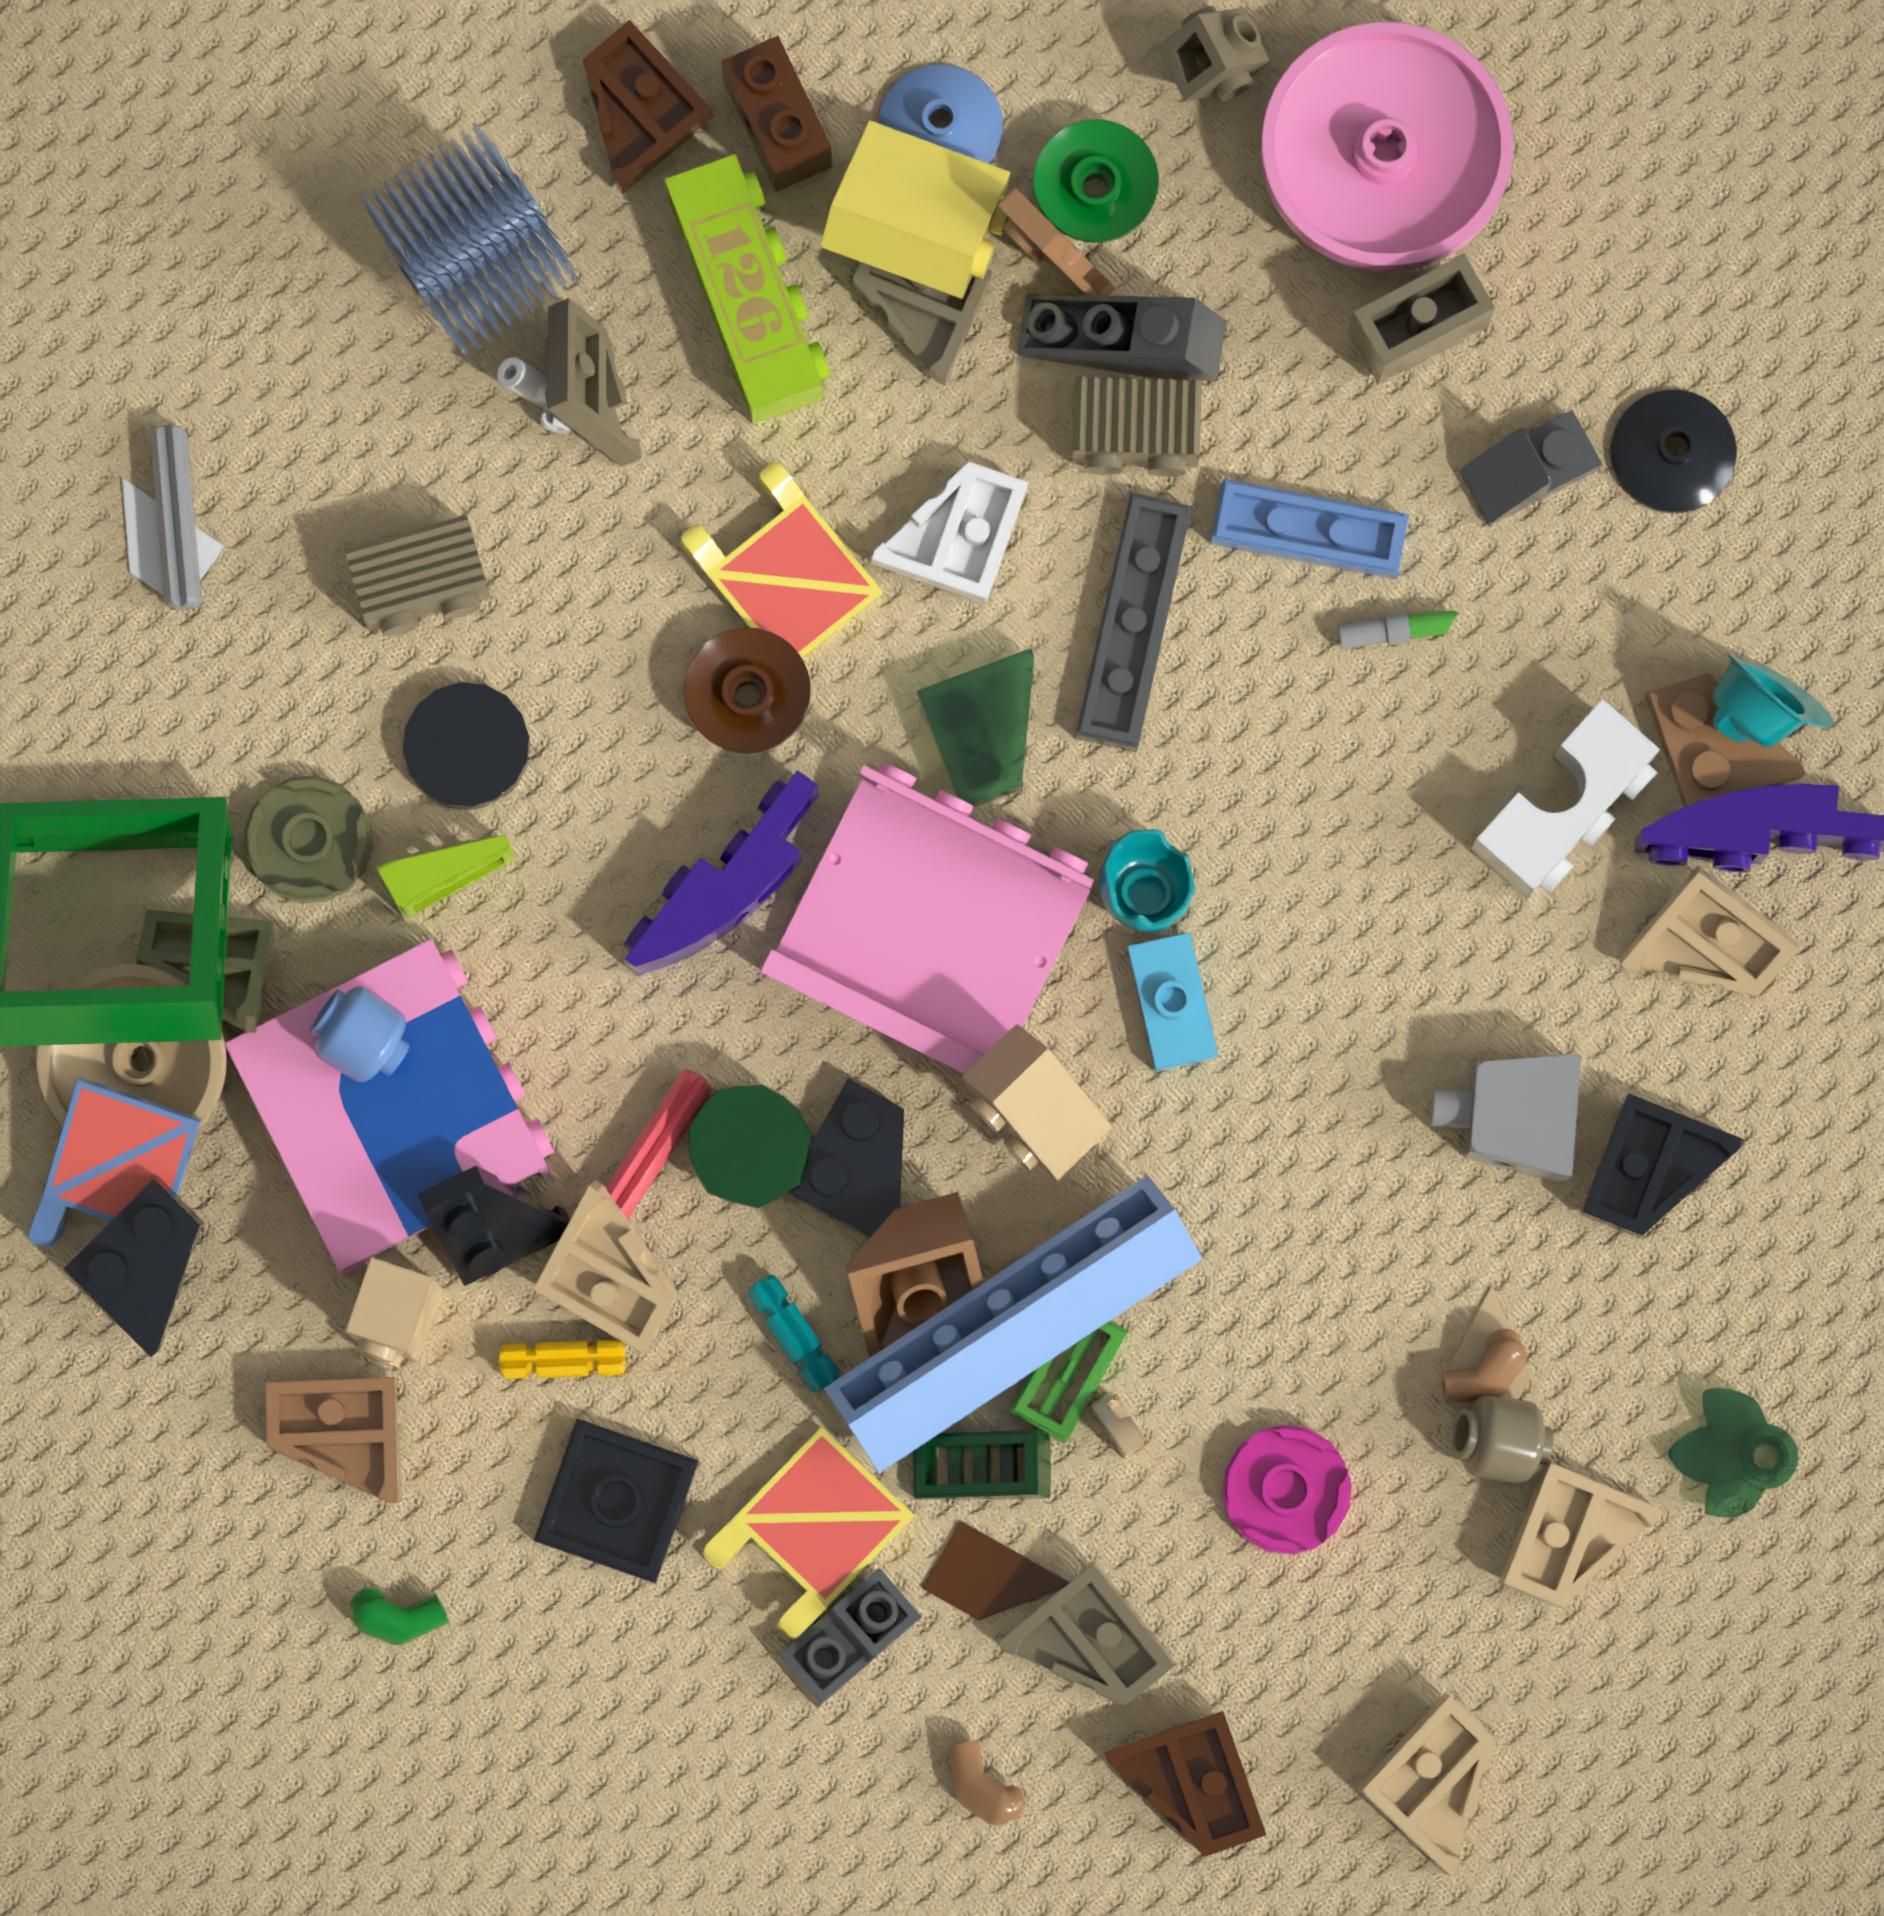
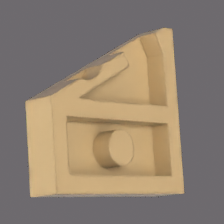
[1620,865,1799,997]
[1357,1693,1496,1877]

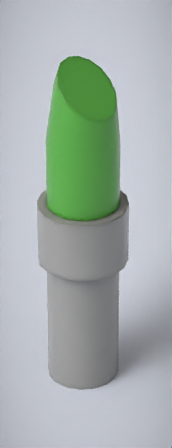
[1338,611,1459,649]

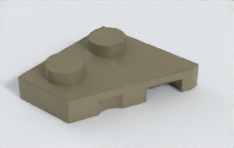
[545,298,641,467]
[997,1563,1177,1706]

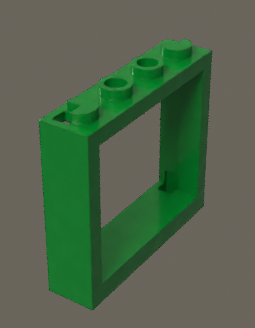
[0,797,233,1047]

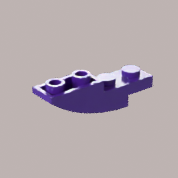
[623,770,819,976]
[1634,784,1884,873]

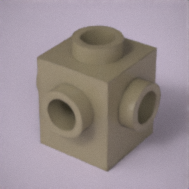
[1157,6,1271,101]

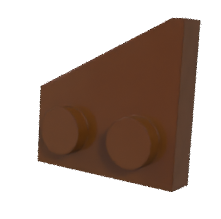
[583,20,713,194]

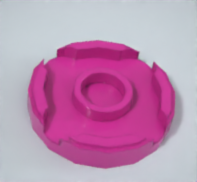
[1222,1425,1352,1555]

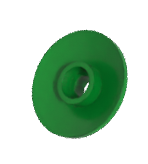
[1033,119,1159,243]

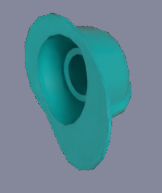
[1712,651,1834,748]

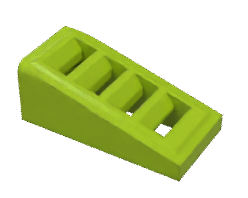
[376,835,516,918]

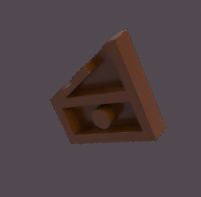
[1104,1711,1266,1857]

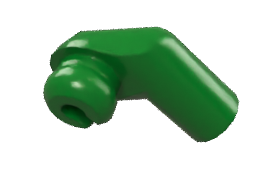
[350,1588,450,1645]

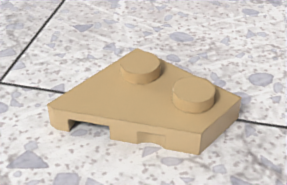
[533,1180,679,1354]
[1498,1462,1664,1608]

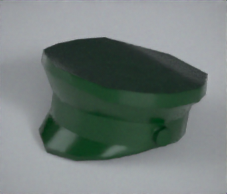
[689,1084,811,1209]

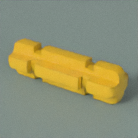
[499,1339,626,1379]

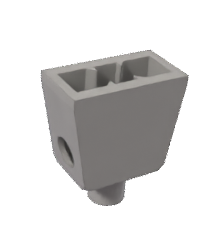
[1430,1054,1581,1183]

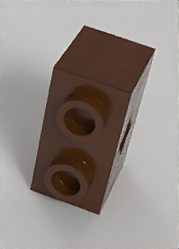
[721,36,832,192]

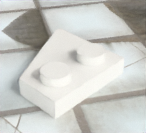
[871,462,1028,604]

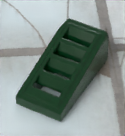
[913,1430,1051,1500]

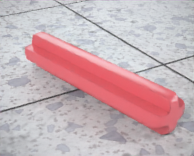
[606,1069,711,1219]

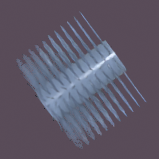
[361,123,579,356]

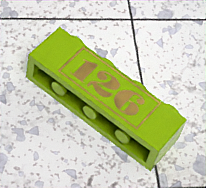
[665,154,831,425]

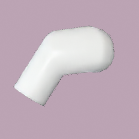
[497,357,572,433]

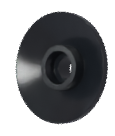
[1611,389,1737,514]

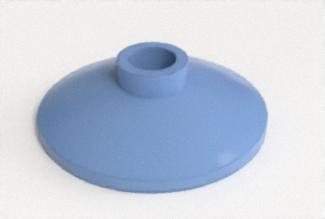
[878,64,1003,164]

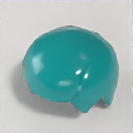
[1098,829,1196,933]

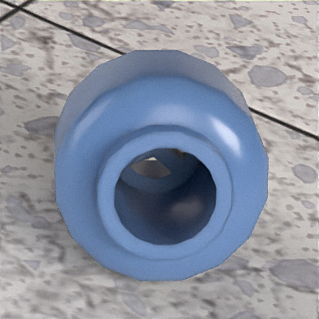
[309,986,410,1083]

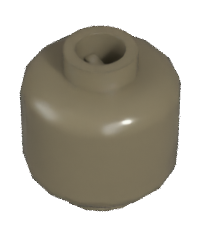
[1452,1395,1553,1484]

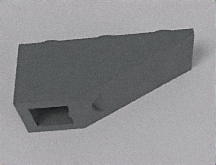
[1017,293,1227,381]

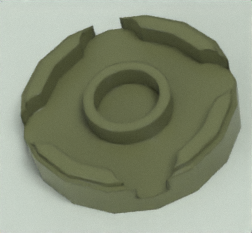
[244,775,373,904]

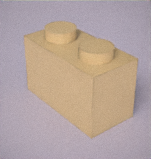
[962,1024,1112,1181]
[345,1257,443,1368]

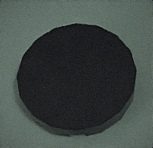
[403,682,531,810]

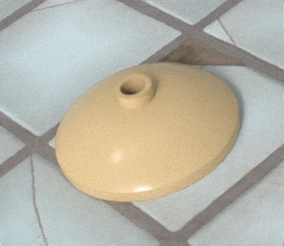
[36,964,226,1130]

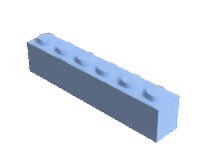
[824,1175,1203,1473]

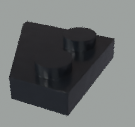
[788,1079,904,1238]
[1580,1093,1744,1238]
[417,1165,570,1286]
[63,1176,204,1357]

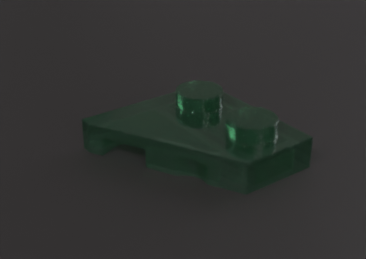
[917,648,1034,807]

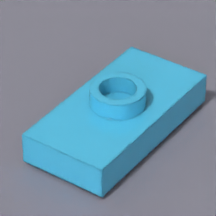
[1127,932,1218,1072]

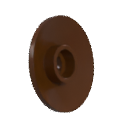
[684,628,811,754]

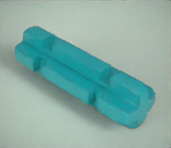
[748,1274,840,1393]

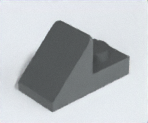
[1460,410,1602,526]

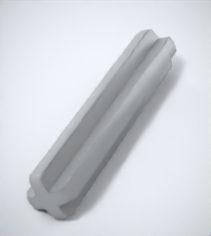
[150,425,202,610]

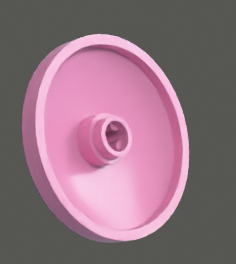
[1261,22,1513,272]

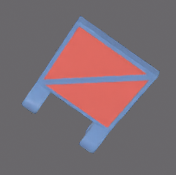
[28,1077,202,1248]

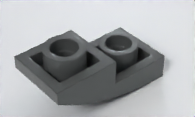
[775,1568,922,1708]

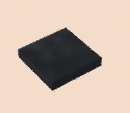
[534,1418,699,1584]

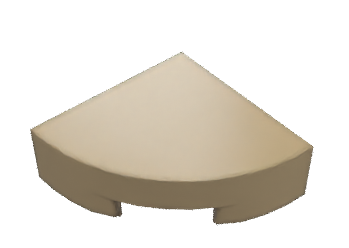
[1088,1393,1145,1459]

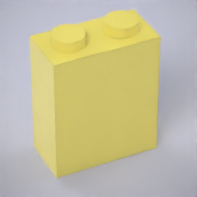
[820,120,1011,299]

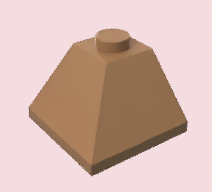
[845,1192,984,1358]

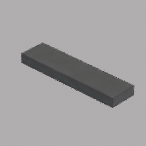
[1075,493,1192,752]

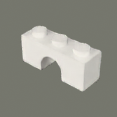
[1470,699,1660,900]

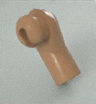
[1441,1329,1527,1404]
[947,1740,1025,1825]

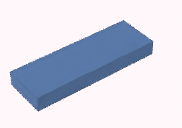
[1211,479,1409,579]

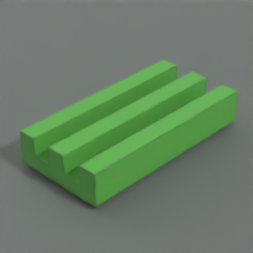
[1009,1321,1128,1444]

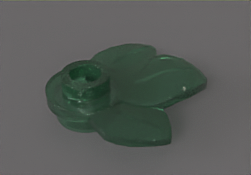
[1667,1388,1799,1518]

